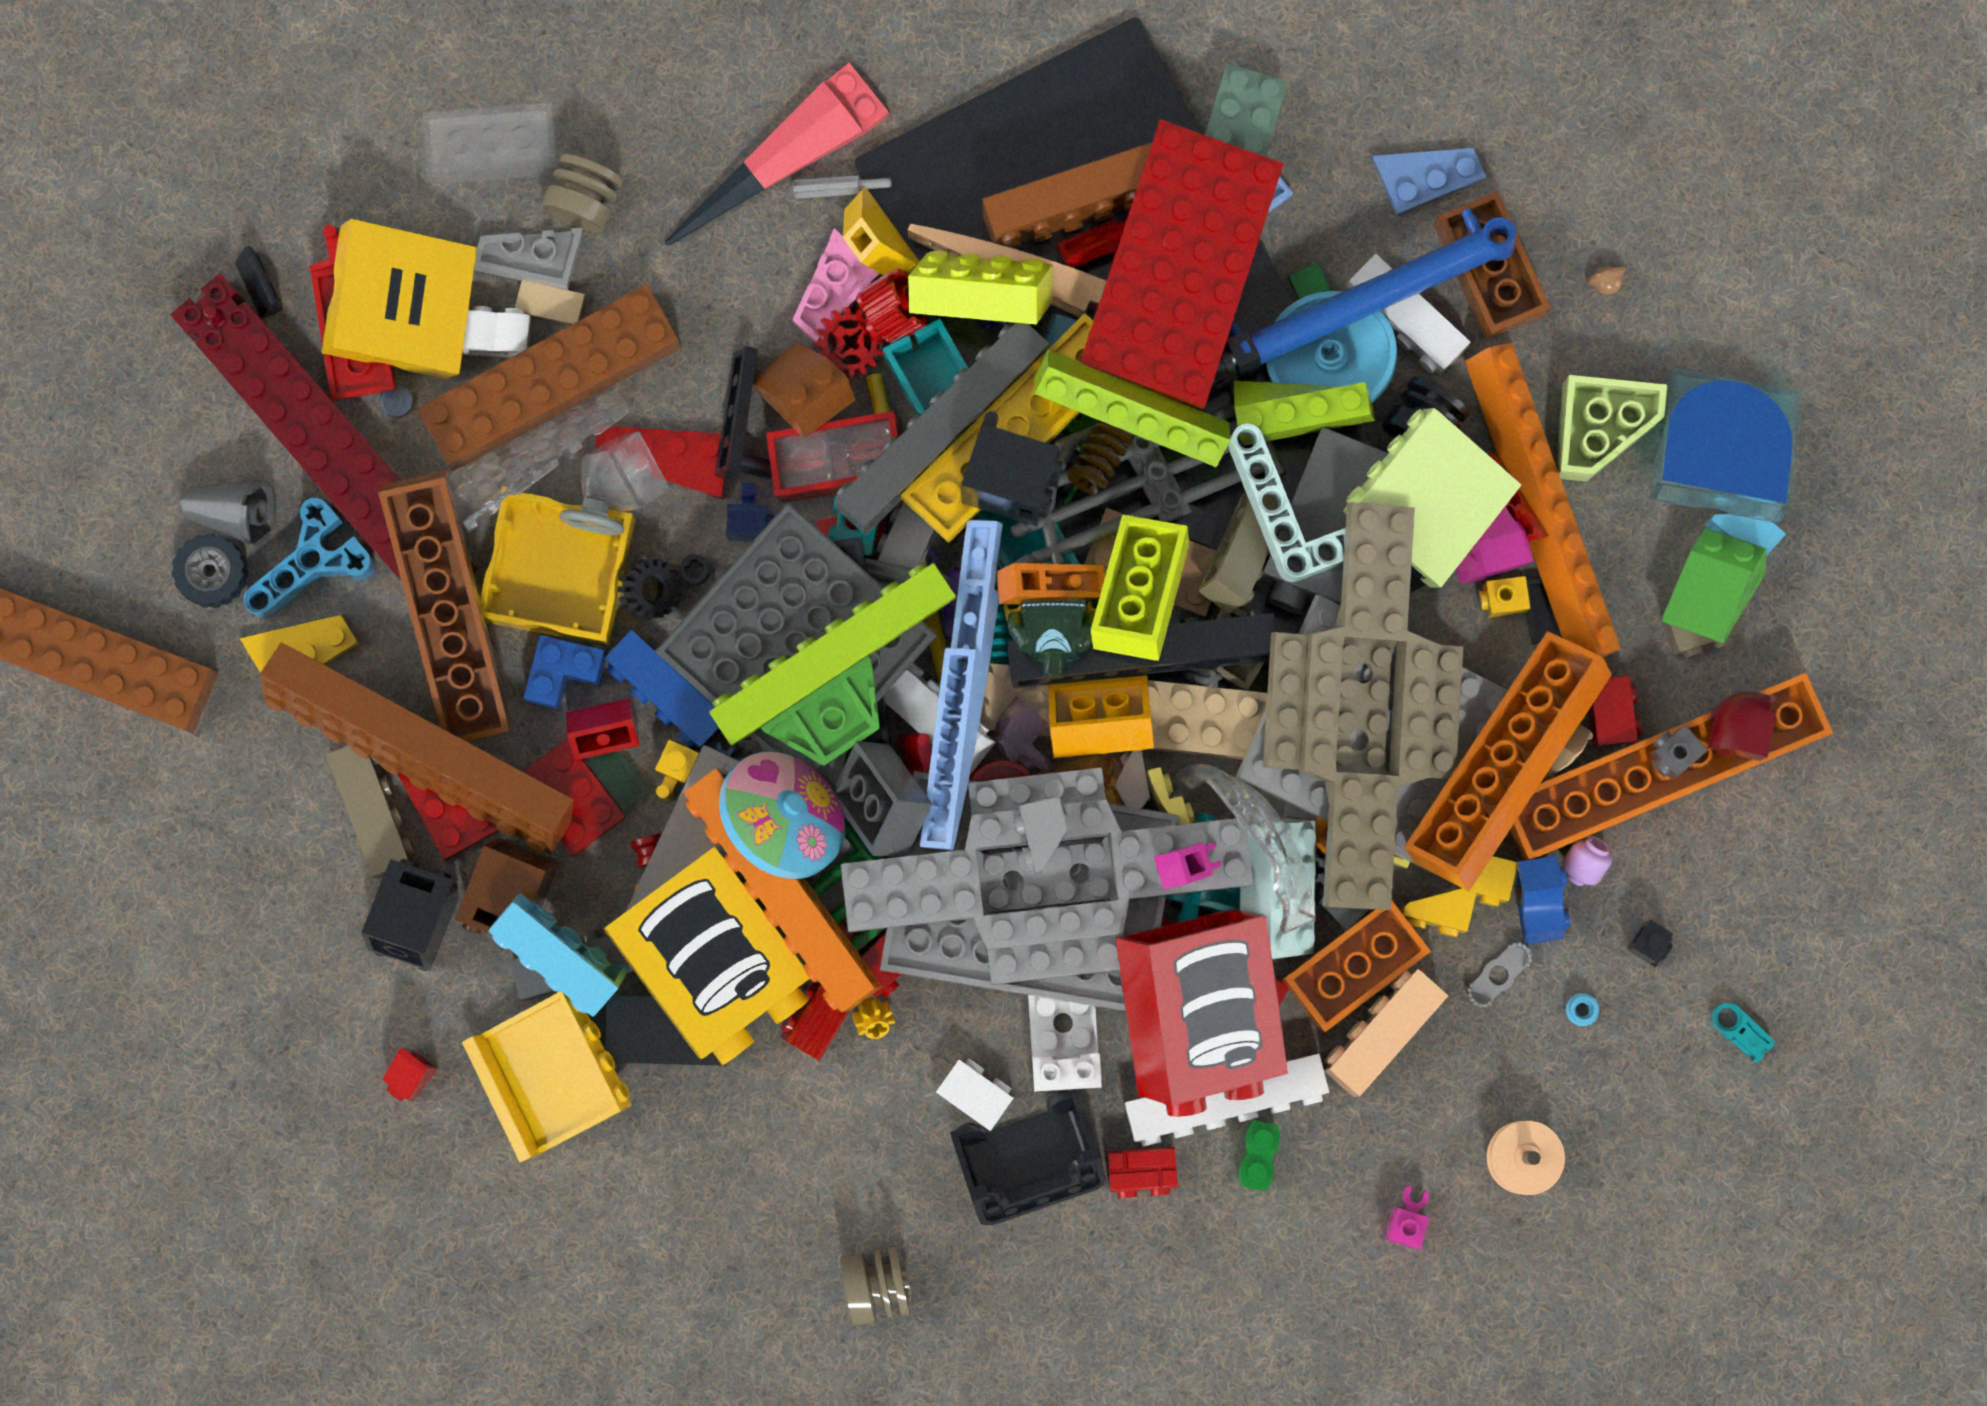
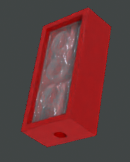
[766,411,903,503]

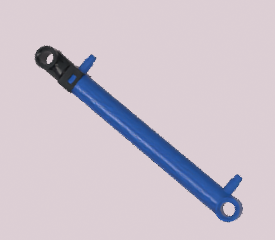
[1210,208,1516,392]

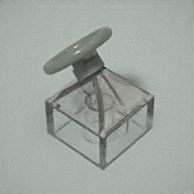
[559,431,671,535]

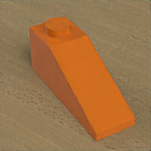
[997,563,1105,604]

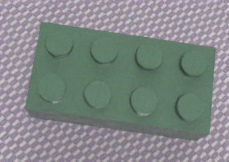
[1205,63,1289,157]

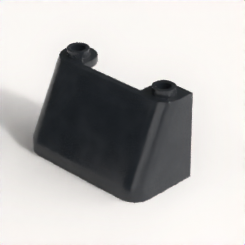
[950,1089,1106,1225]

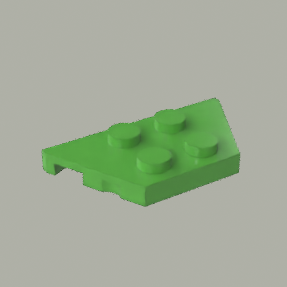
[761,656,880,766]

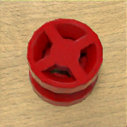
[630,833,661,869]

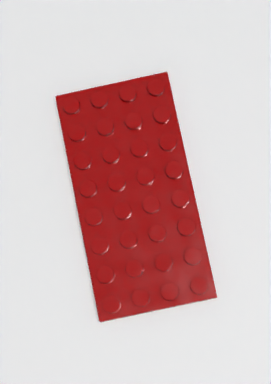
[1079,119,1284,409]

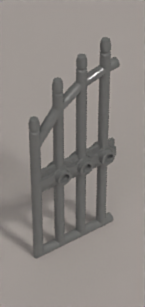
[1010,376,1287,564]

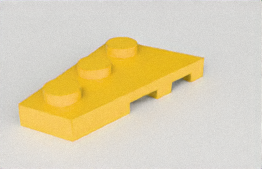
[240,615,359,673]

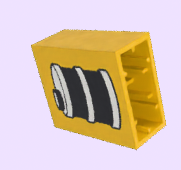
[603,846,810,1065]

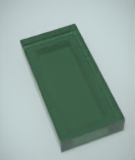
[584,751,651,813]

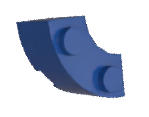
[1516,856,1570,945]

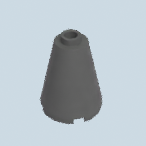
[179,479,276,545]

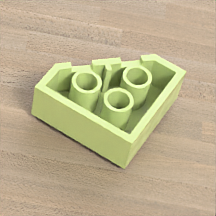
[1556,375,1667,482]

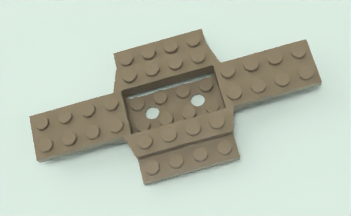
[1263,502,1464,910]

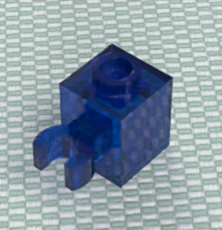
[726,482,774,542]

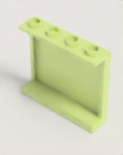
[1343,408,1521,588]

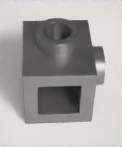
[1649,725,1708,780]

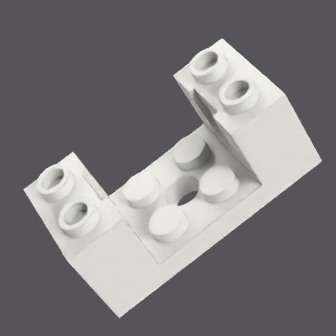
[1028,995,1102,1092]

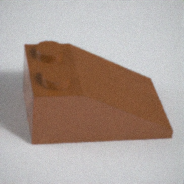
[752,342,856,438]

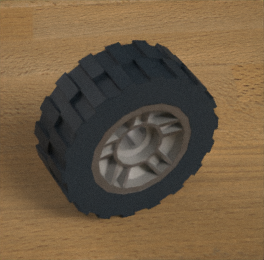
[171,533,249,608]

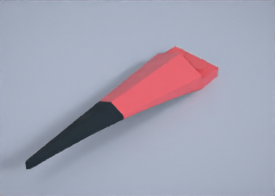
[665,63,890,245]

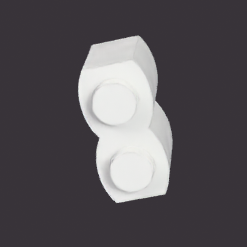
[462,306,532,358]

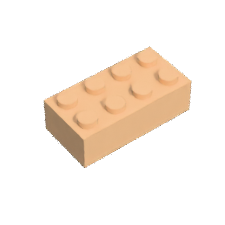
[1324,969,1448,1097]

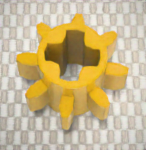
[852,998,895,1039]

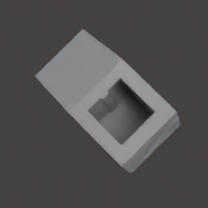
[1014,796,1067,875]

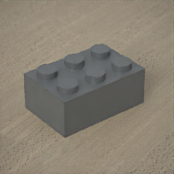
[833,741,932,857]

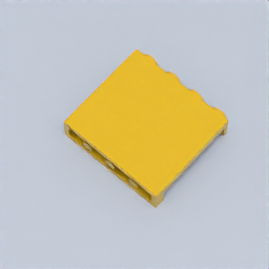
[462,991,632,1162]

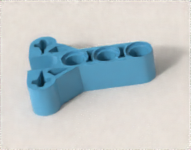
[243,498,376,619]

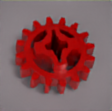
[812,307,884,378]

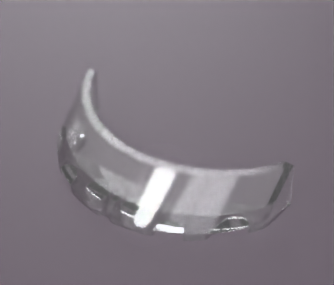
[1171,764,1315,934]

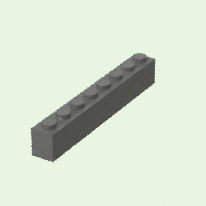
[836,322,1050,536]

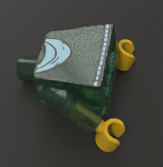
[1004,601,1096,679]

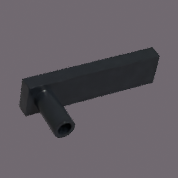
[715,346,772,480]

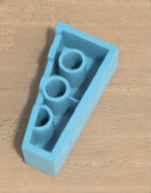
[488,893,629,1017]

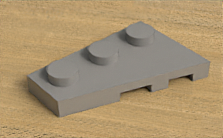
[474,228,584,290]

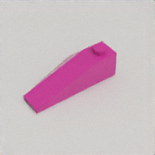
[1456,504,1534,584]

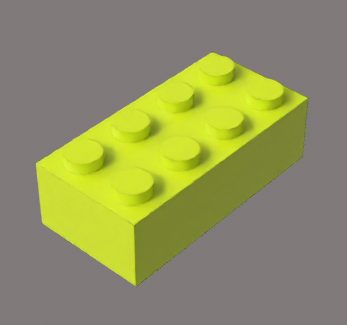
[908,250,1053,324]
[1091,514,1189,661]

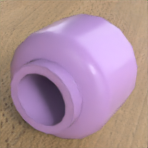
[1562,836,1612,886]

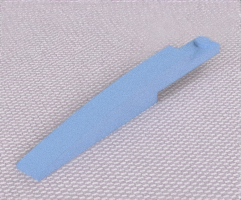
[920,520,1003,850]

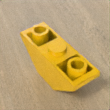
[843,188,920,276]

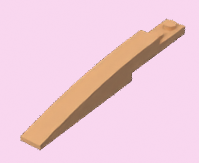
[908,224,1106,317]

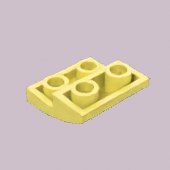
[1146,767,1195,825]

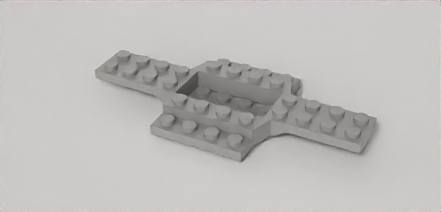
[841,768,1253,985]

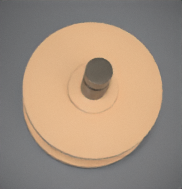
[1486,1121,1565,1195]

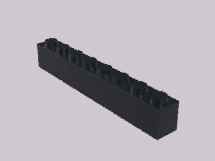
[1007,610,1276,689]

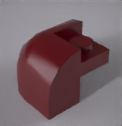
[1708,691,1777,761]

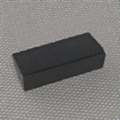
[235,246,283,319]

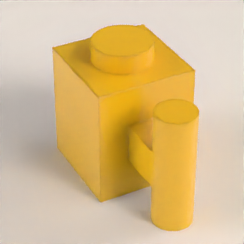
[655,740,699,802]

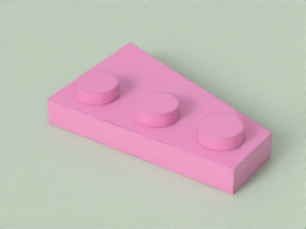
[793,228,881,342]

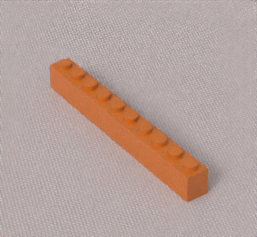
[1465,343,1621,657]

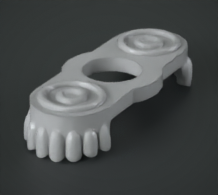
[1467,943,1532,1007]

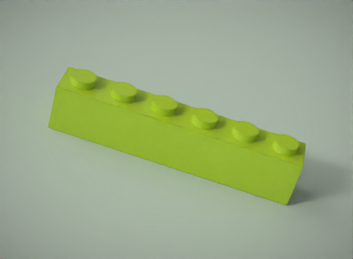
[1034,349,1230,467]

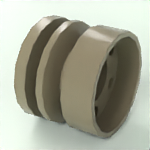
[540,154,623,234]
[840,1245,912,1327]

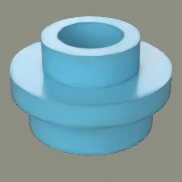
[1565,993,1599,1026]

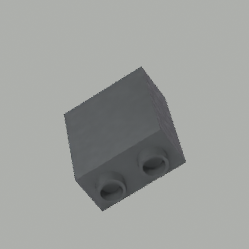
[1258,427,1388,614]

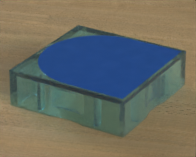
[1650,367,1802,524]

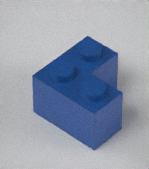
[523,635,607,711]

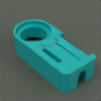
[1711,1003,1775,1063]

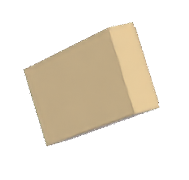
[515,280,586,325]

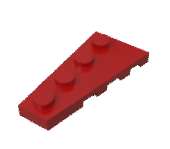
[594,425,724,500]

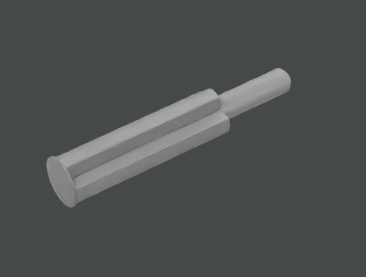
[793,175,892,199]

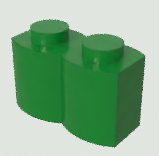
[1237,1120,1280,1191]

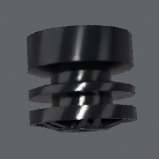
[1382,376,1470,439]

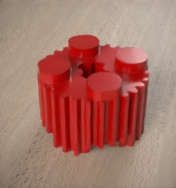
[856,268,928,344]

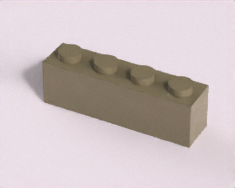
[1198,492,1281,614]
[326,745,416,879]

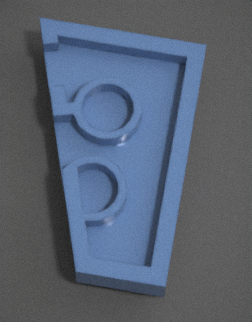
[1371,148,1486,216]

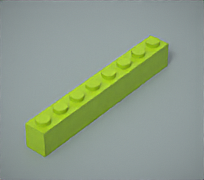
[709,562,956,746]

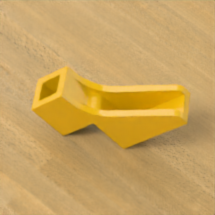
[1401,856,1517,937]

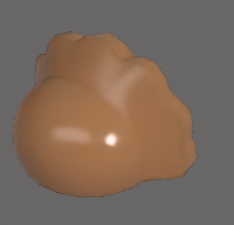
[1586,265,1626,295]

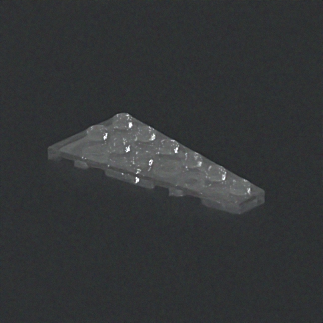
[448,388,630,532]

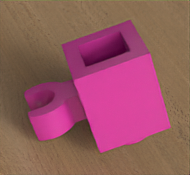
[1154,842,1222,889]
[1384,1186,1430,1250]

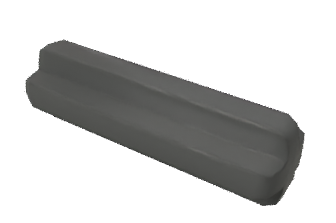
[1183,668,1222,688]

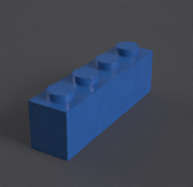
[604,630,721,749]

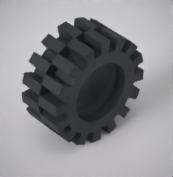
[617,559,682,618]

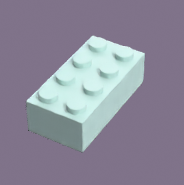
[1240,818,1316,959]

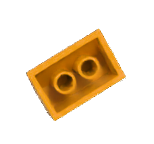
[1048,675,1154,758]

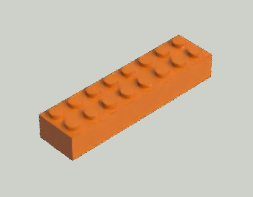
[1404,631,1612,891]
[683,768,883,1012]

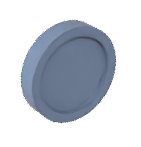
[380,385,413,417]

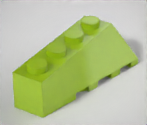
[1234,381,1375,445]

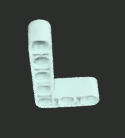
[1228,423,1346,582]

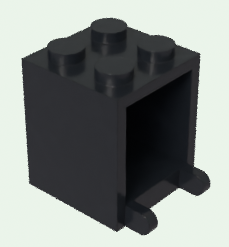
[961,411,1063,527]
[361,859,459,971]

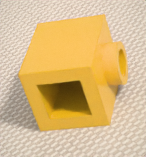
[1478,576,1530,618]

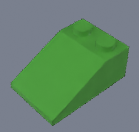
[1662,528,1766,643]

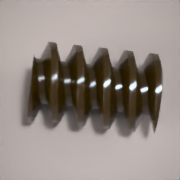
[1067,422,1133,495]

